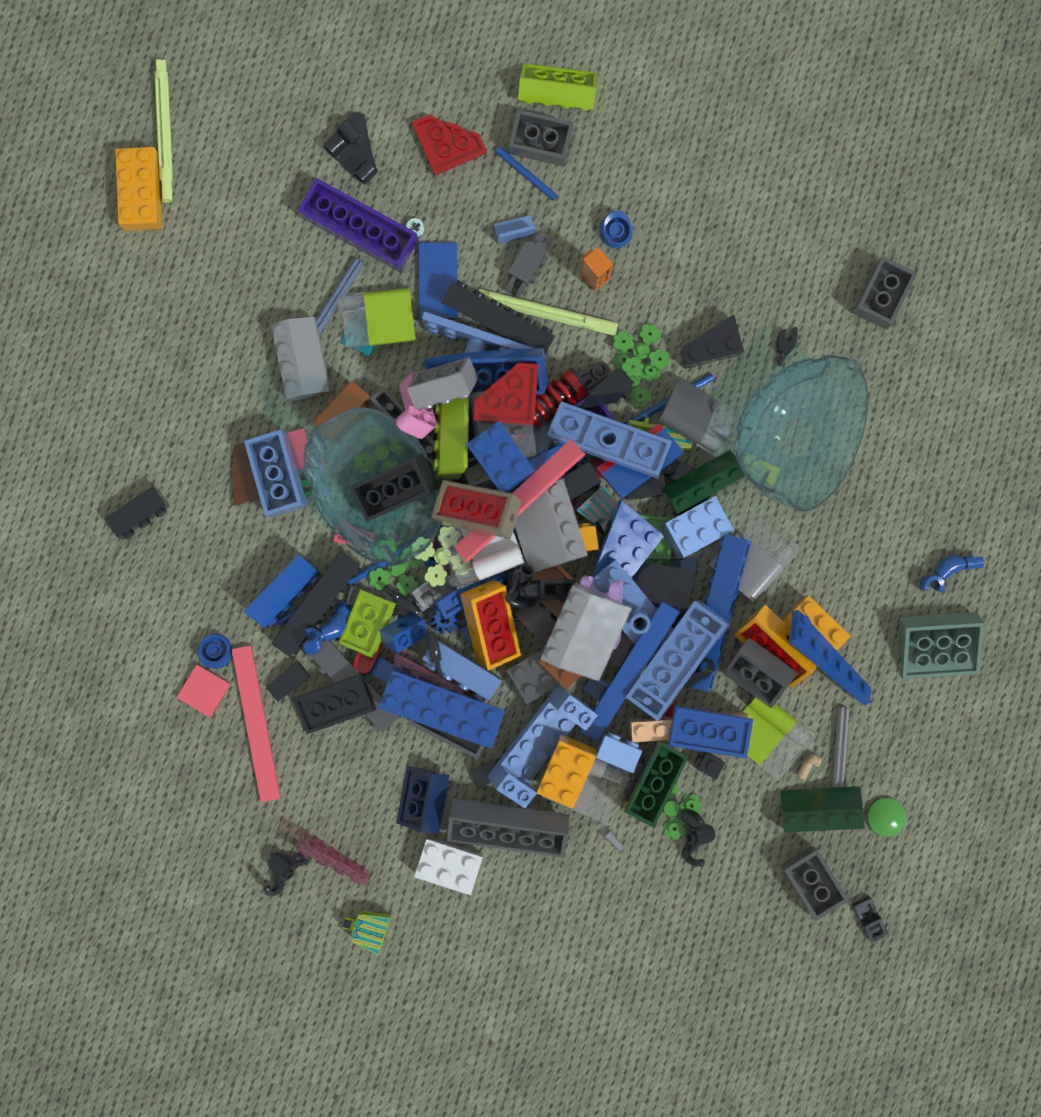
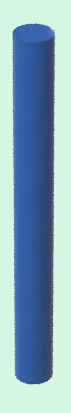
[495,146,557,201]

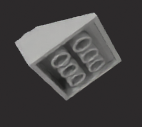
[515,479,587,573]
[541,583,632,681]

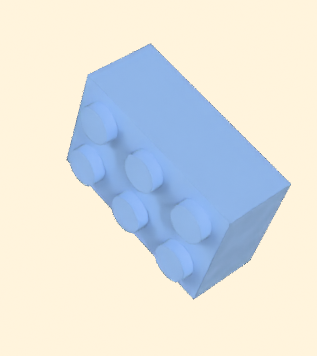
[660,496,734,559]

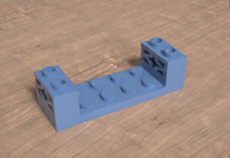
[626,600,731,721]
[487,684,598,808]

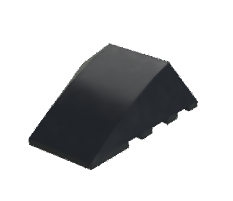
[632,559,698,629]

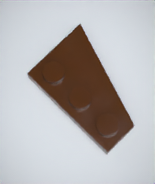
[233,442,260,506]

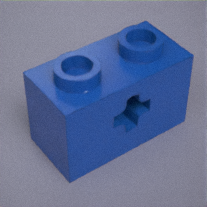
[380,612,428,653]

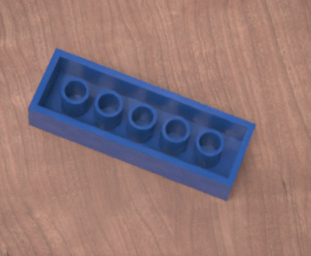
[379,670,505,749]

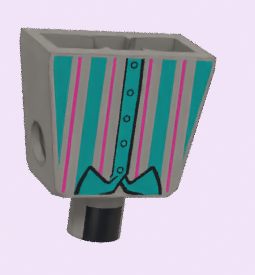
[576,485,618,529]

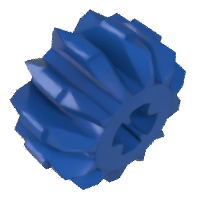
[429,607,462,635]

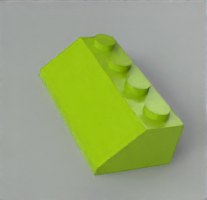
[518,63,598,111]
[433,396,469,479]

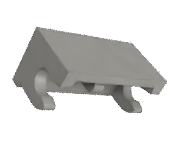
[409,574,454,612]

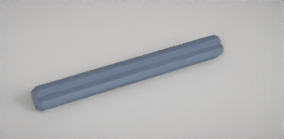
[316,258,364,335]

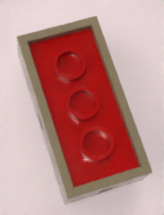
[431,480,522,539]

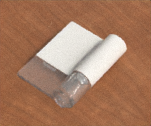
[438,527,524,589]

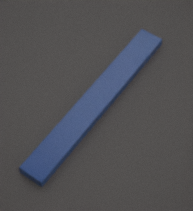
[581,600,680,742]

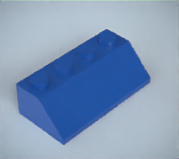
[244,555,321,628]

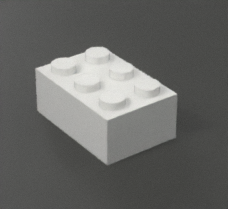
[414,836,483,895]

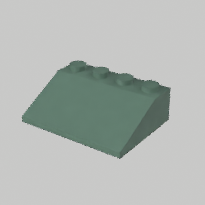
[898,612,985,679]

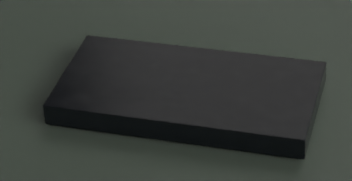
[292,673,376,734]

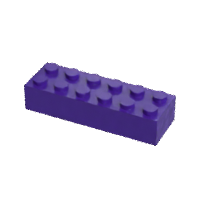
[297,178,419,272]

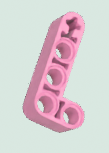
[396,371,437,439]

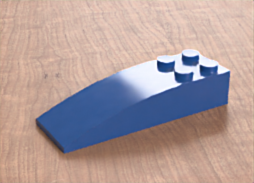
[424,348,548,394]

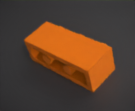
[580,247,613,291]

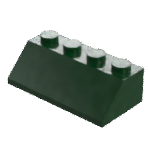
[662,450,746,517]
[623,740,689,828]
[781,786,865,832]

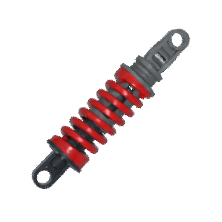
[467,362,609,462]

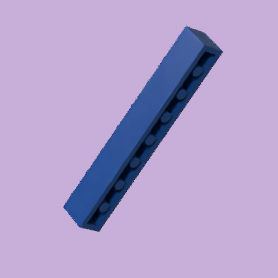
[692,534,752,692]

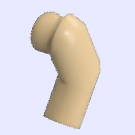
[797,754,822,780]

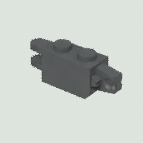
[505,232,550,298]

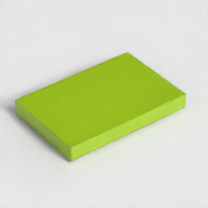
[338,589,396,658]

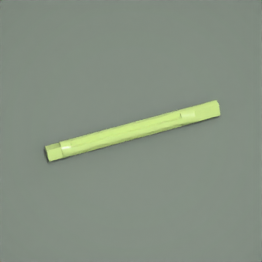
[154,59,173,203]
[479,289,618,336]

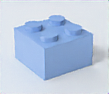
[596,732,642,773]

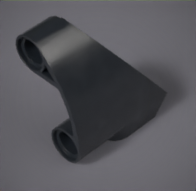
[323,112,378,185]

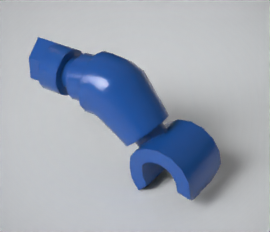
[919,555,984,593]
[303,601,351,654]

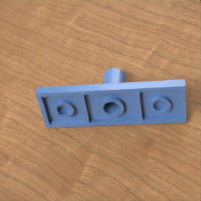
[422,311,535,353]
[547,402,672,479]
[593,559,674,662]

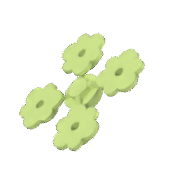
[413,526,473,587]

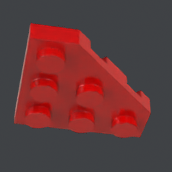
[412,115,487,176]
[474,363,538,425]

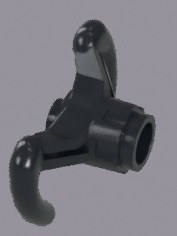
[502,563,535,608]
[680,808,715,867]
[263,851,312,896]

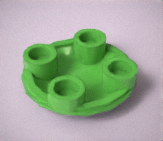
[868,798,906,837]

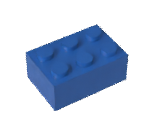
[467,421,535,493]

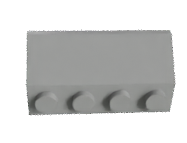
[271,317,331,401]

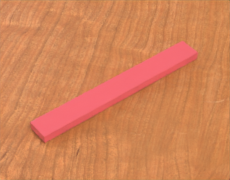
[454,439,585,562]
[232,645,281,802]

